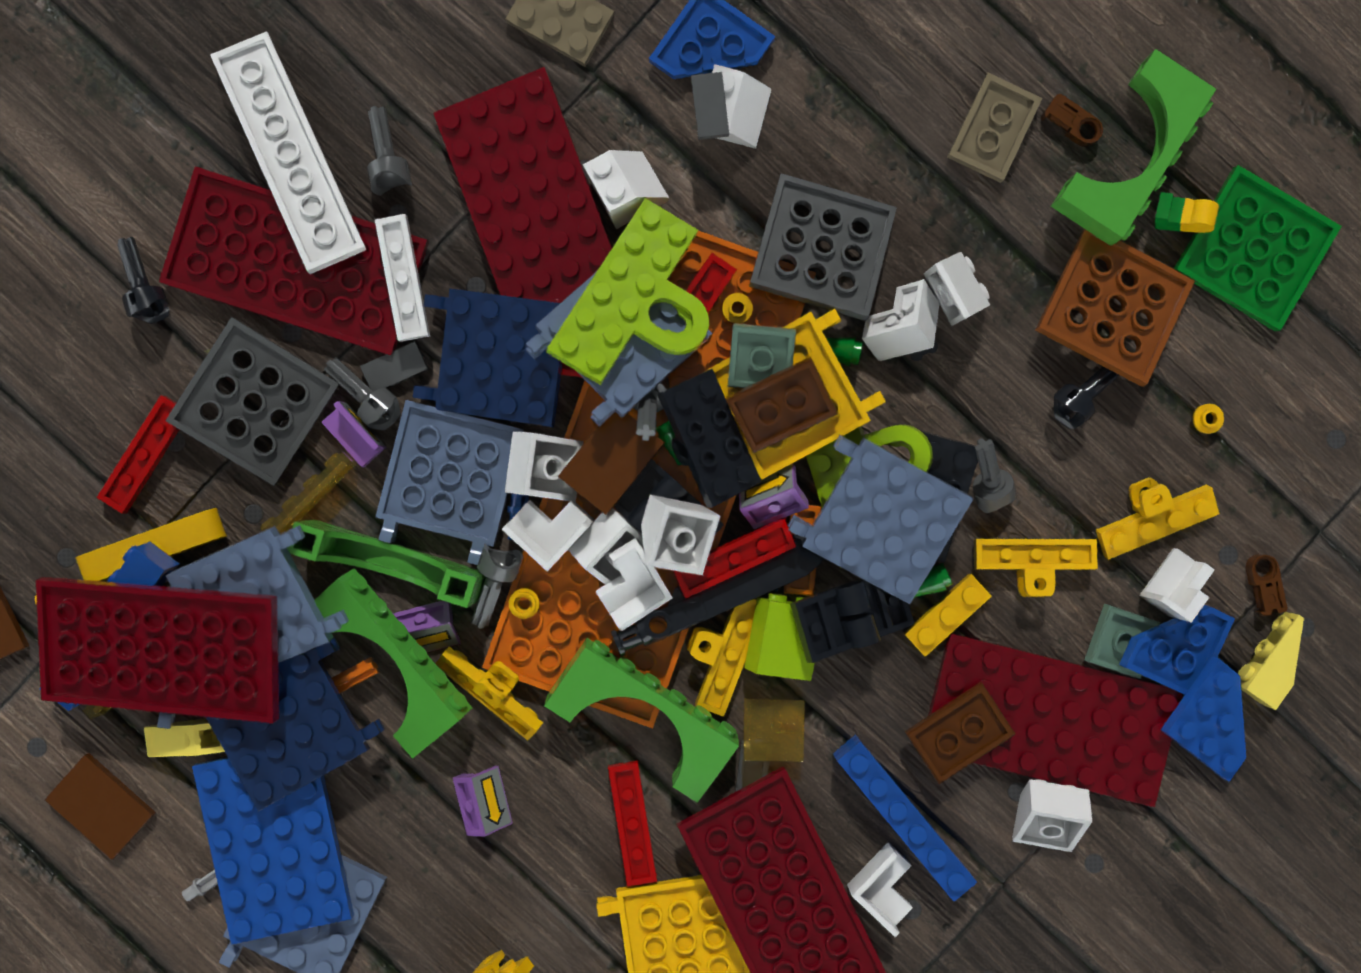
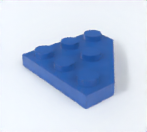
[649,0,775,79]
[1119,605,1235,695]
[1161,656,1246,782]

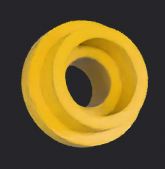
[722,293,753,324]
[1192,404,1224,434]
[509,588,540,619]

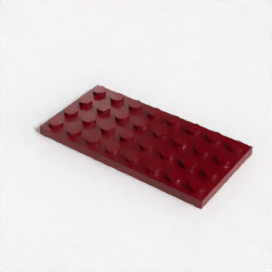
[433,67,613,303]
[159,166,429,356]
[36,577,279,723]
[928,633,1183,807]
[676,766,886,973]

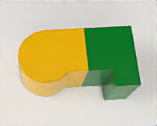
[1155,192,1219,233]

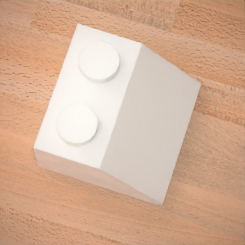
[712,64,772,149]
[583,150,670,229]
[923,252,990,326]
[505,432,584,502]
[641,495,720,575]
[568,508,644,585]
[1012,779,1092,852]

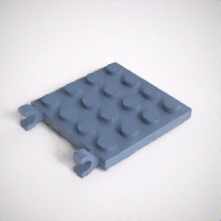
[526,273,712,427]
[376,400,524,565]
[788,435,973,604]
[166,525,349,663]
[218,855,387,973]

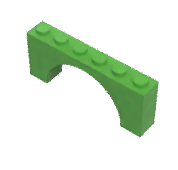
[1051,49,1216,246]
[287,519,486,608]
[314,568,472,759]
[544,638,739,803]

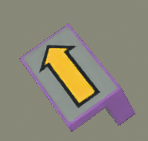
[321,401,386,467]
[739,463,809,529]
[393,600,461,652]
[453,766,513,837]

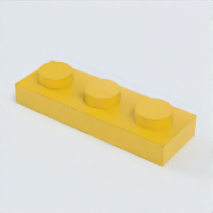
[903,573,992,657]

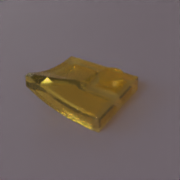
[743,698,805,762]

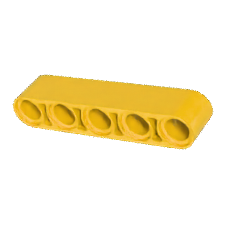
[75,508,227,582]

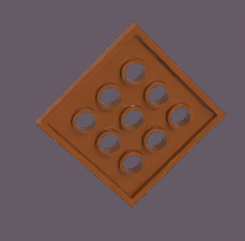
[1035,229,1195,387]

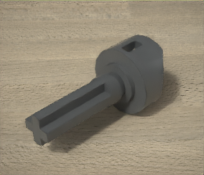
[367,106,412,195]
[324,357,401,430]
[634,377,670,441]
[972,438,1017,513]
[471,543,523,628]

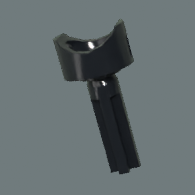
[117,237,170,324]
[1054,367,1120,429]

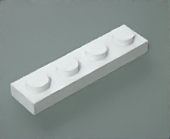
[375,214,430,342]

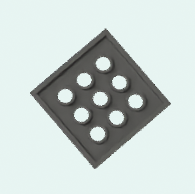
[749,173,897,321]
[166,317,339,486]

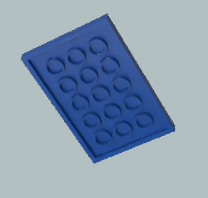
[192,757,354,945]

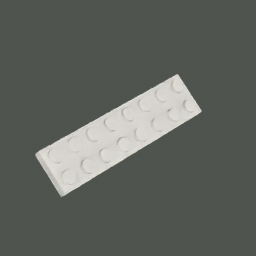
[210,31,367,274]

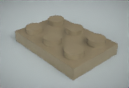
[506,0,615,67]
[947,72,1043,183]

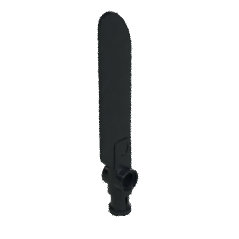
[610,534,824,657]

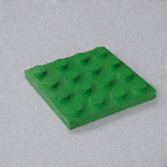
[1174,165,1342,332]

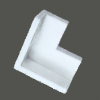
[862,279,939,361]
[502,499,594,571]
[595,538,673,631]
[1139,548,1214,623]
[847,842,912,937]

